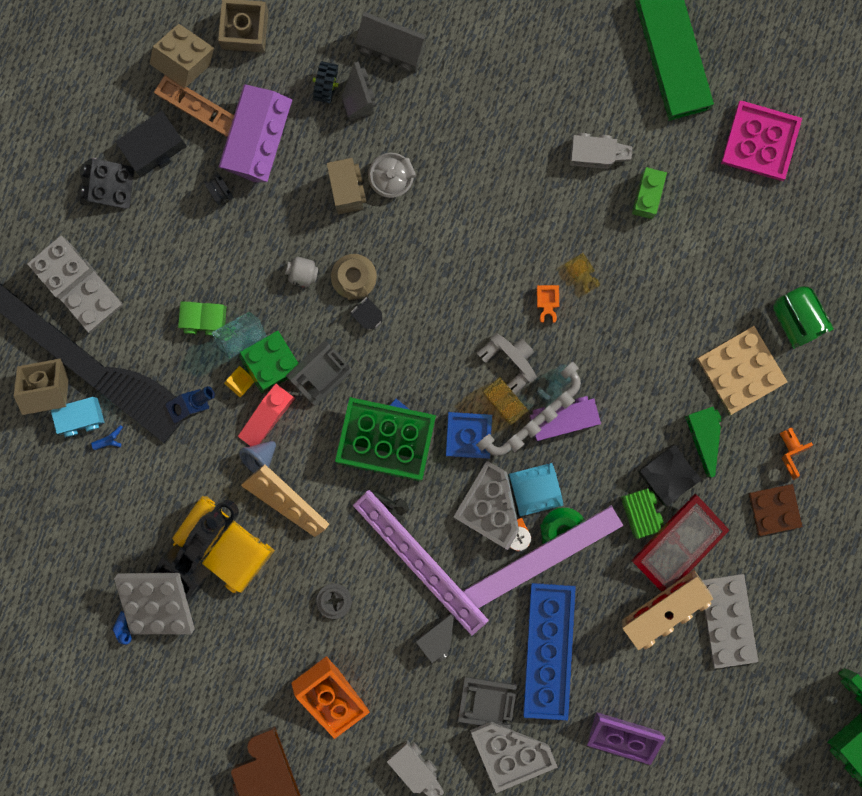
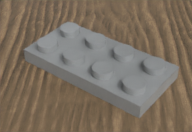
[702,574,758,669]

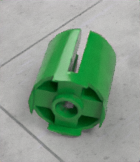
[773,286,834,349]

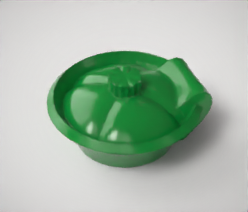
[540,508,585,544]

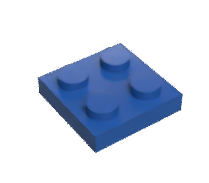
[446,412,492,459]

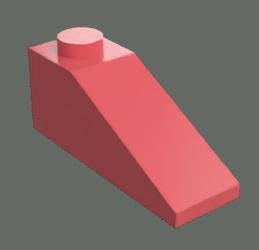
[238,384,296,446]

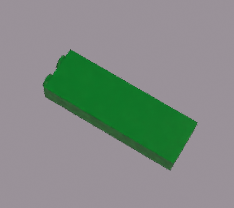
[634,0,714,121]

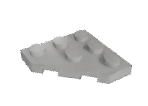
[454,461,519,550]
[470,722,558,793]

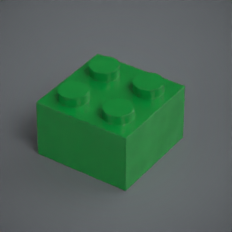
[239,331,299,394]

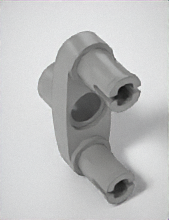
[477,333,537,395]

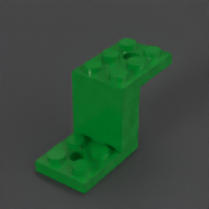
[827,668,862,789]

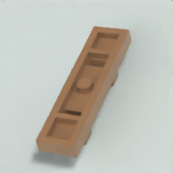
[154,75,234,137]

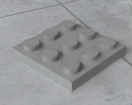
[114,573,195,634]

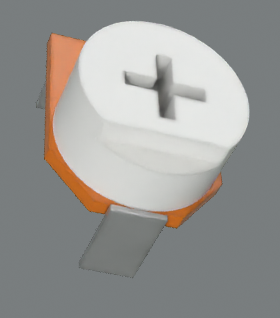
[510,517,531,551]

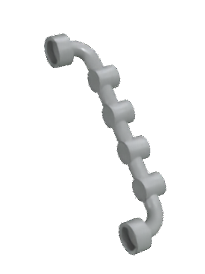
[476,362,581,456]

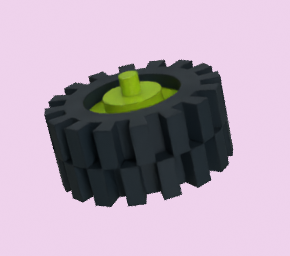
[313,61,339,104]

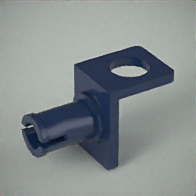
[166,386,215,423]

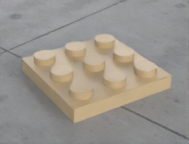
[697,326,787,415]

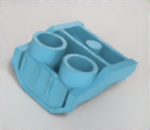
[509,463,564,516]

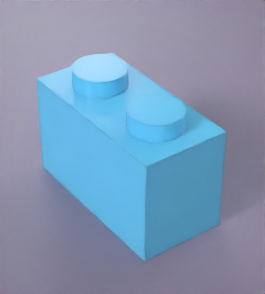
[51,397,104,437]

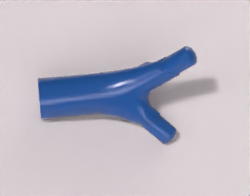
[91,425,123,450]

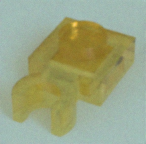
[565,253,600,294]

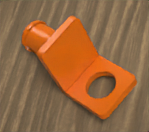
[780,428,813,480]

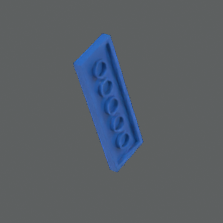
[523,583,576,720]

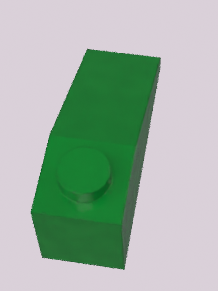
[685,407,722,478]

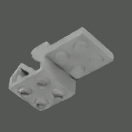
[28,235,124,333]

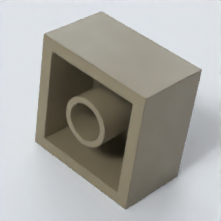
[218,0,269,53]
[150,24,214,88]
[327,158,366,214]
[14,358,69,415]

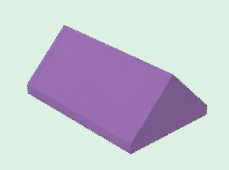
[587,712,665,765]

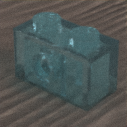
[212,311,267,359]

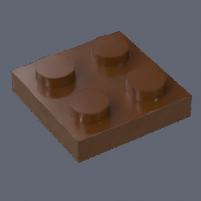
[748,484,803,536]

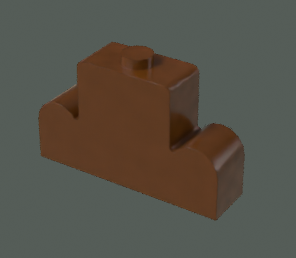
[231,726,301,796]

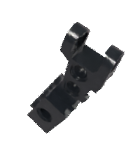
[153,500,239,603]

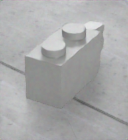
[569,133,632,169]
[387,740,444,796]

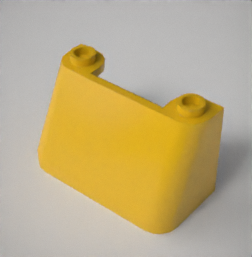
[172,496,275,593]

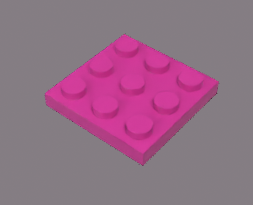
[721,100,802,181]

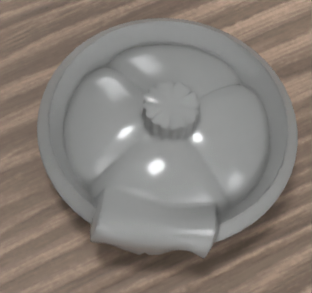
[368,153,416,198]

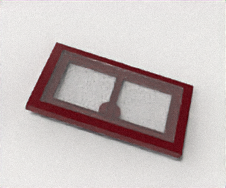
[631,494,730,592]

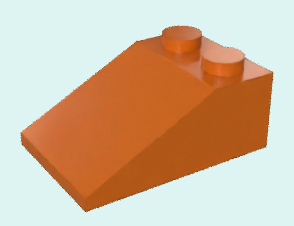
[291,656,370,739]

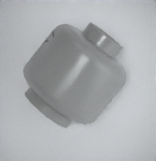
[285,256,318,288]

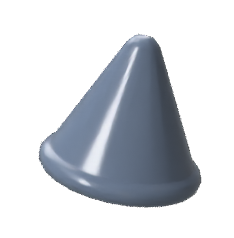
[239,441,276,473]

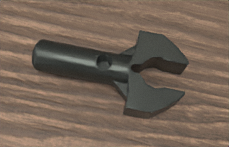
[372,490,409,520]

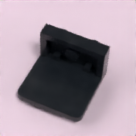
[78,158,134,209]

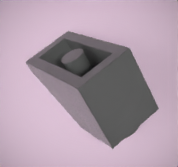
[416,613,454,663]

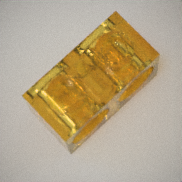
[482,377,529,426]

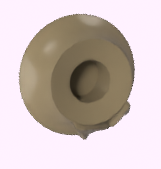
[331,254,377,301]

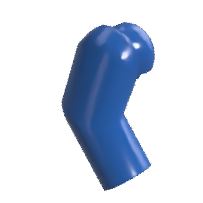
[113,611,132,645]

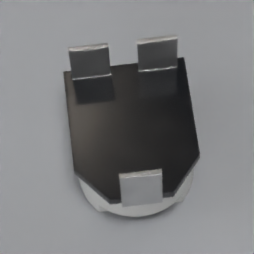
[350,297,383,330]

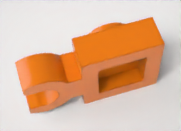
[536,285,559,323]

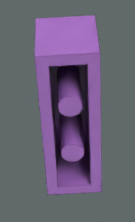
[529,396,601,441]

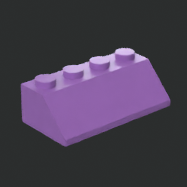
[219,84,292,183]

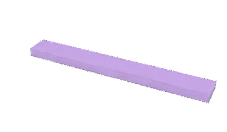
[353,490,489,636]
[462,505,623,608]

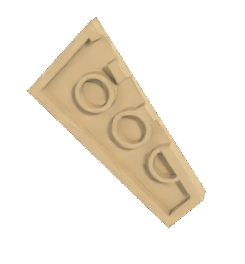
[241,464,329,537]

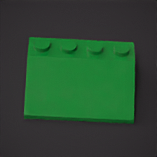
[335,397,436,482]

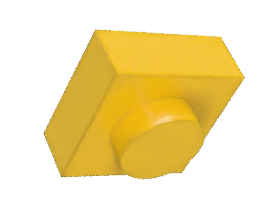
[224,366,254,397]

